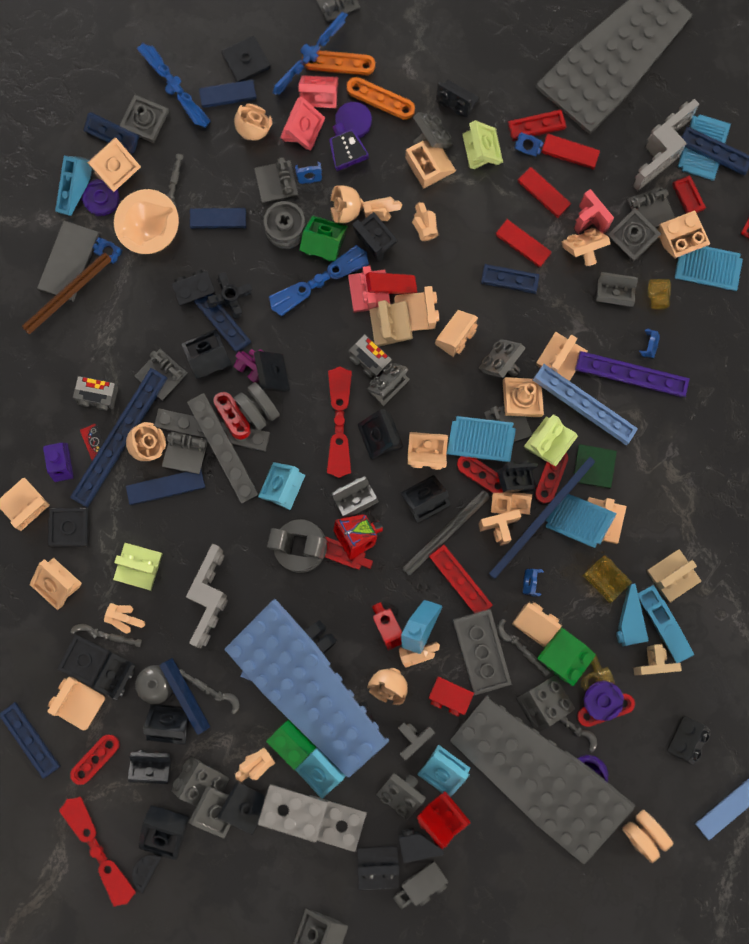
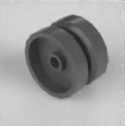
[264,201,306,249]
[233,382,280,431]

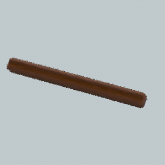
[22,252,111,334]

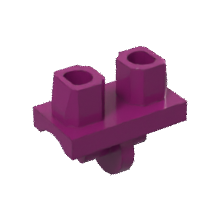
[234,349,263,383]

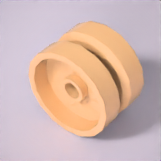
[622,810,674,863]

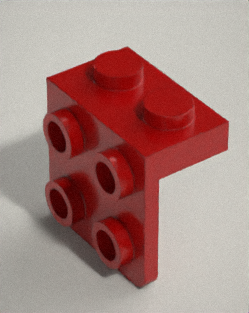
[417,791,470,849]

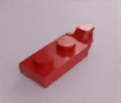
[324,537,373,570]

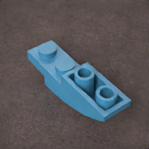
[638,585,694,663]

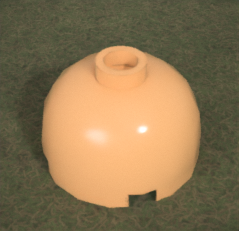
[234,104,272,140]
[331,185,363,223]
[126,422,166,461]
[367,668,408,705]

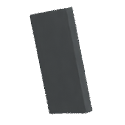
[37,221,100,302]
[453,609,512,696]

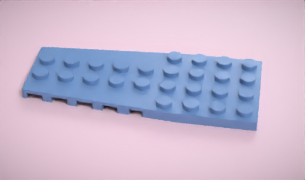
[224,599,389,777]

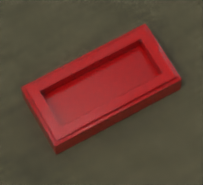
[672,175,706,214]

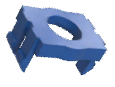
[515,133,543,156]
[295,161,322,184]
[92,237,122,264]
[639,329,660,358]
[523,569,544,597]

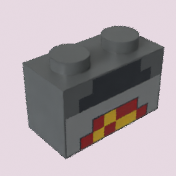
[349,334,392,378]
[73,376,119,411]

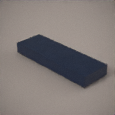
[199,80,256,108]
[83,112,139,154]
[190,208,246,228]
[481,264,540,294]

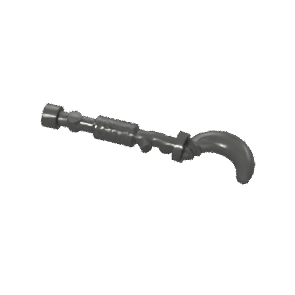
[166,154,183,207]
[496,619,550,677]
[71,624,142,647]
[179,669,240,714]
[559,716,597,753]

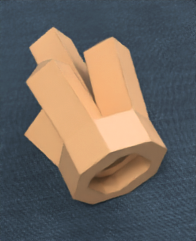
[363,197,402,221]
[412,202,439,241]
[104,603,145,634]
[399,642,440,668]
[235,747,275,782]

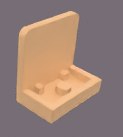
[394,286,439,331]
[408,432,448,470]
[47,677,105,730]

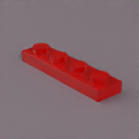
[429,545,493,613]

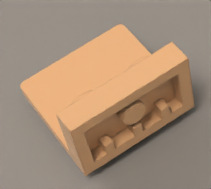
[0,478,50,531]

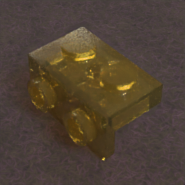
[583,555,632,603]

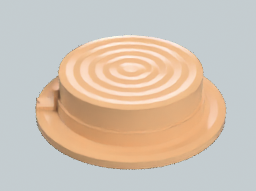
[114,189,179,254]

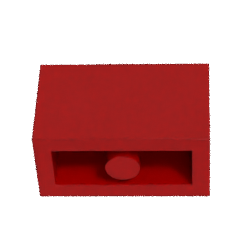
[428,677,474,717]

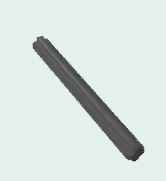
[403,490,490,575]

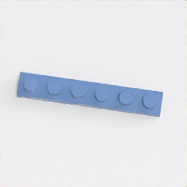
[532,364,638,445]

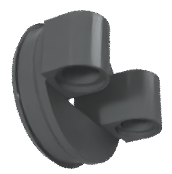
[267,519,327,573]

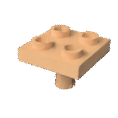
[562,228,610,266]
[503,377,544,417]

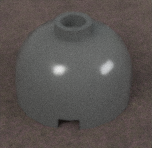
[135,665,173,704]

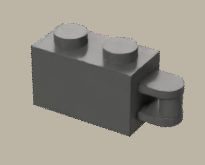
[393,860,448,909]

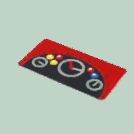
[80,424,104,460]

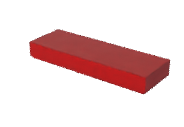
[508,110,566,141]
[541,134,600,169]
[518,167,571,218]
[496,219,552,268]
[365,272,418,294]

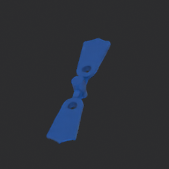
[273,12,348,95]
[137,43,211,127]
[269,245,369,316]

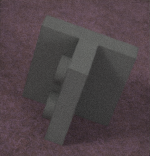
[398,722,435,760]

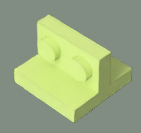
[463,121,503,169]
[524,415,578,466]
[113,543,163,591]

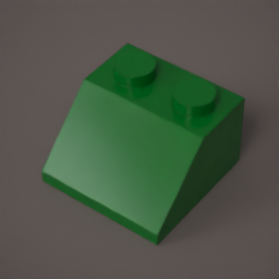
[300,216,348,261]
[537,627,596,686]
[266,719,317,770]

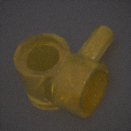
[648,279,671,309]
[581,655,615,691]

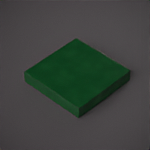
[573,444,617,489]

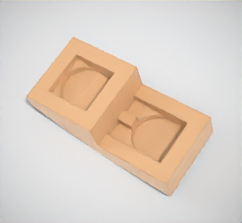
[491,492,532,515]

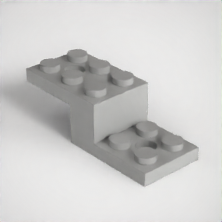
[633,99,699,191]
[186,543,228,648]
[258,784,367,852]

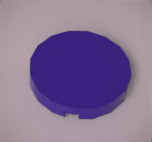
[335,102,372,138]
[82,179,120,216]
[584,681,624,721]

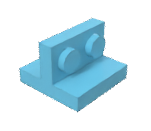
[258,462,305,510]
[417,745,471,797]
[295,748,346,799]

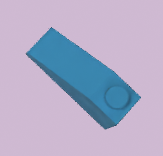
[55,156,92,215]
[616,583,649,647]
[401,600,442,654]

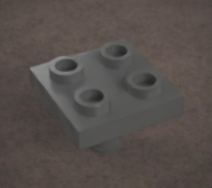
[120,95,169,143]
[413,112,454,149]
[608,208,661,261]
[479,339,525,378]
[376,773,426,820]

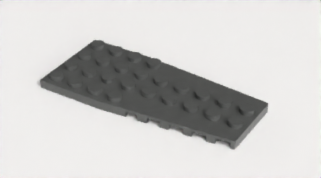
[536,0,692,135]
[450,696,635,865]

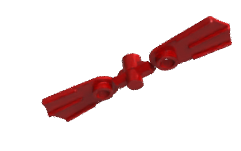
[327,366,352,478]
[59,797,136,906]

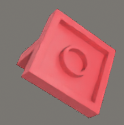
[299,76,338,108]
[280,98,325,150]
[574,189,614,234]
[348,266,390,313]

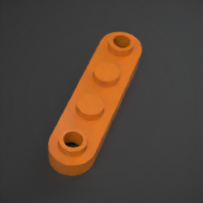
[303,51,375,75]
[347,77,415,120]

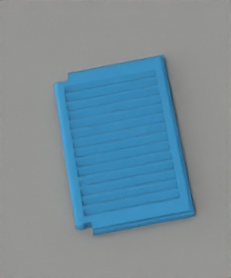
[678,114,731,181]
[675,246,743,291]
[446,416,516,462]
[546,494,617,548]

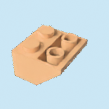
[405,141,456,189]
[657,210,710,258]
[435,310,478,357]
[512,602,562,647]

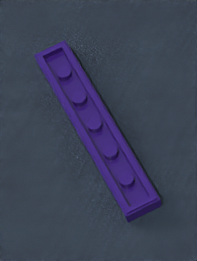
[575,351,690,397]

